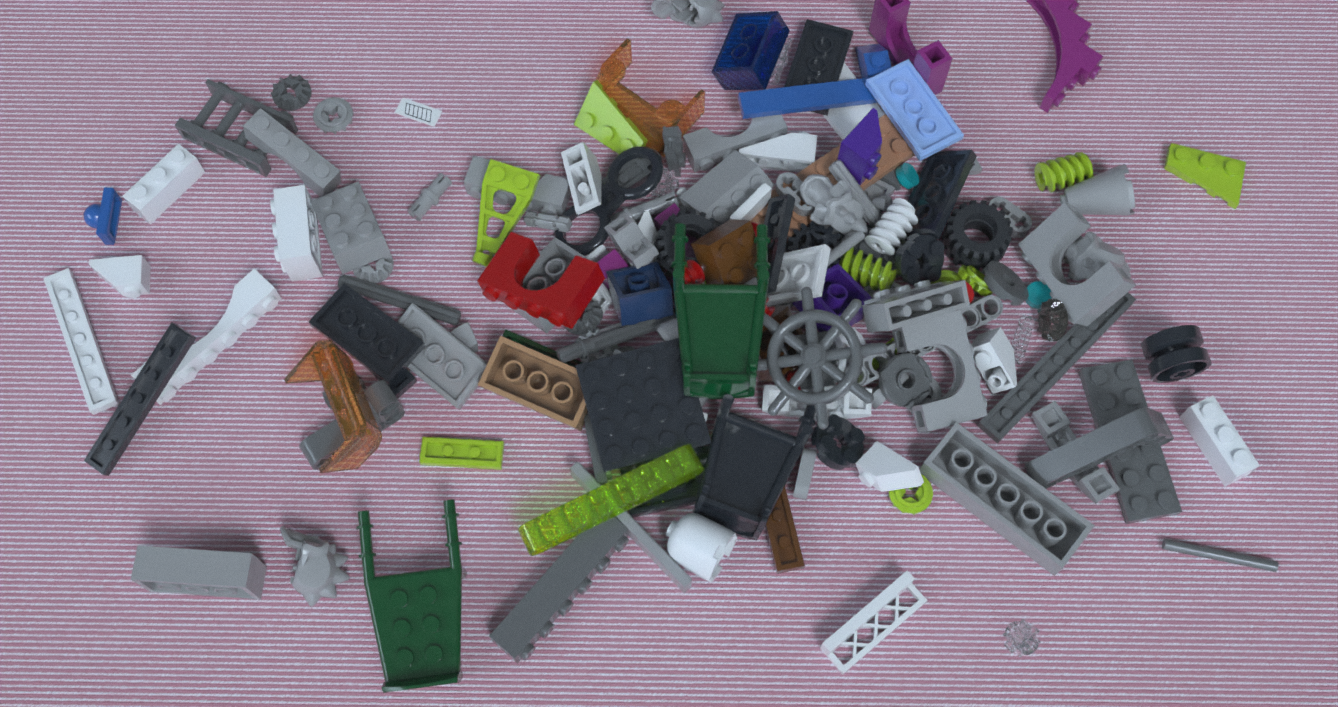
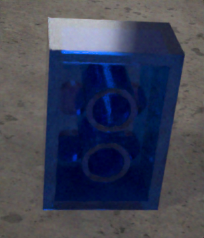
[711,11,790,90]

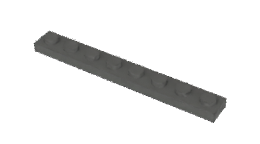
[977,293,1136,444]

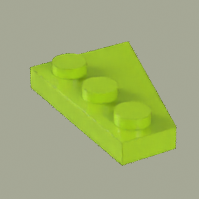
[574,80,648,154]
[1164,143,1246,209]

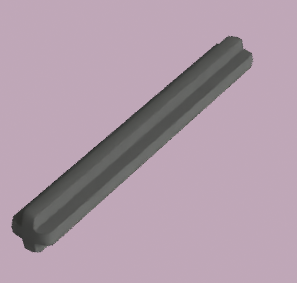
[338,274,461,325]

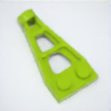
[472,159,540,267]

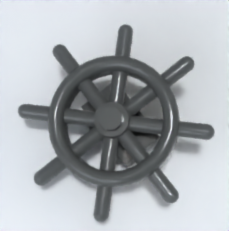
[757,287,888,429]

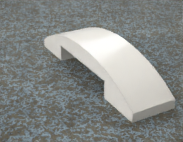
[762,385,872,419]

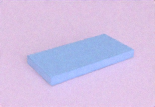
[865,59,964,161]

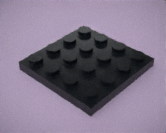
[575,338,711,473]

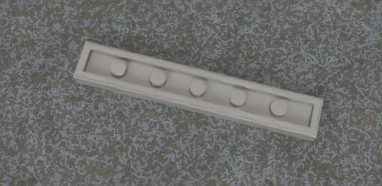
[570,462,692,593]

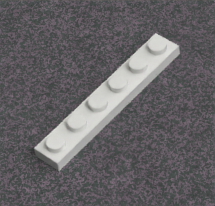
[43,268,119,415]

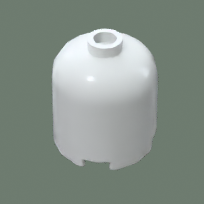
[666,513,737,583]

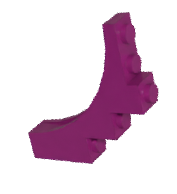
[1025,0,1103,113]

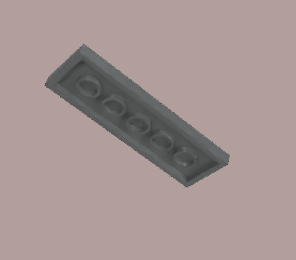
[1078,360,1182,524]

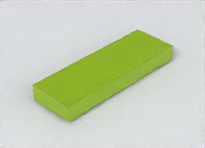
[419,437,505,470]

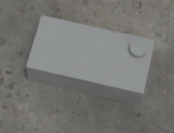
[131,545,267,600]

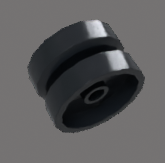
[1141,325,1212,383]

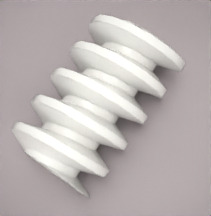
[864,198,918,256]

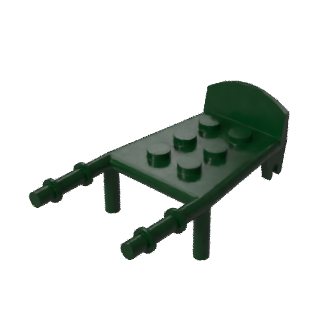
[671,223,770,399]
[356,499,467,693]

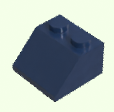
[606,261,674,326]

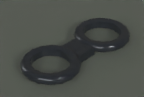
[554,146,664,256]

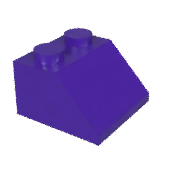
[837,108,882,185]

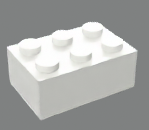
[270,185,323,282]

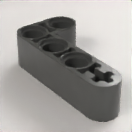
[299,380,405,470]

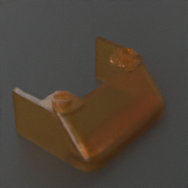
[595,38,705,157]
[284,340,382,473]

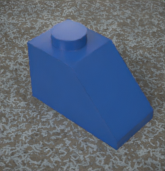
[855,44,891,78]

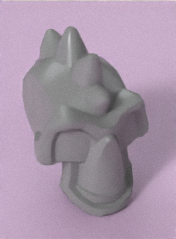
[651,0,725,28]
[800,174,868,234]
[1062,232,1131,281]
[280,526,350,607]

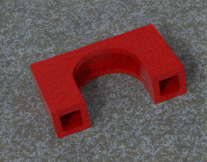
[477,232,605,329]

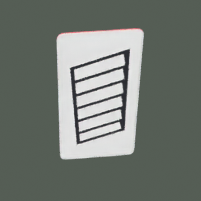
[395,98,442,127]

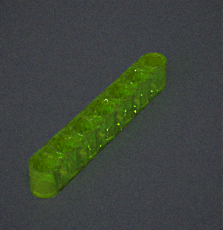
[518,444,704,556]

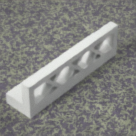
[820,570,928,675]

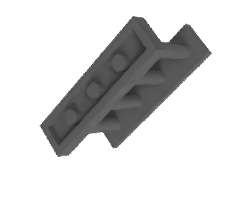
[175,79,298,177]

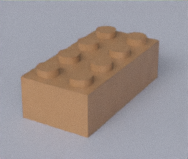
[478,336,588,431]

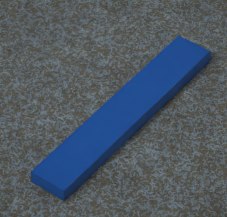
[738,77,878,119]

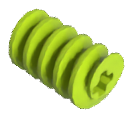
[1034,152,1094,193]
[839,247,897,291]

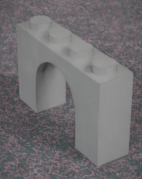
[1018,202,1136,326]
[892,310,988,432]

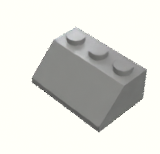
[678,150,774,227]

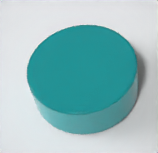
[895,162,919,189]
[1025,281,1052,309]

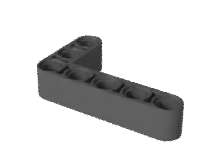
[1024,407,1174,489]

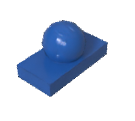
[83,187,122,245]

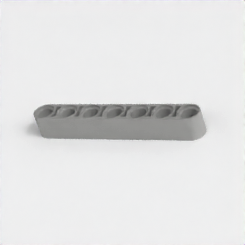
[844,295,1003,386]

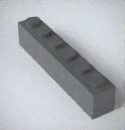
[489,508,629,664]

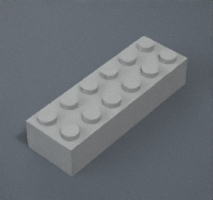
[920,422,1095,576]

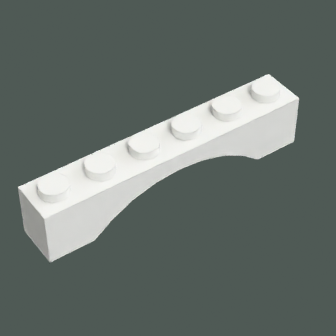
[131,268,282,405]

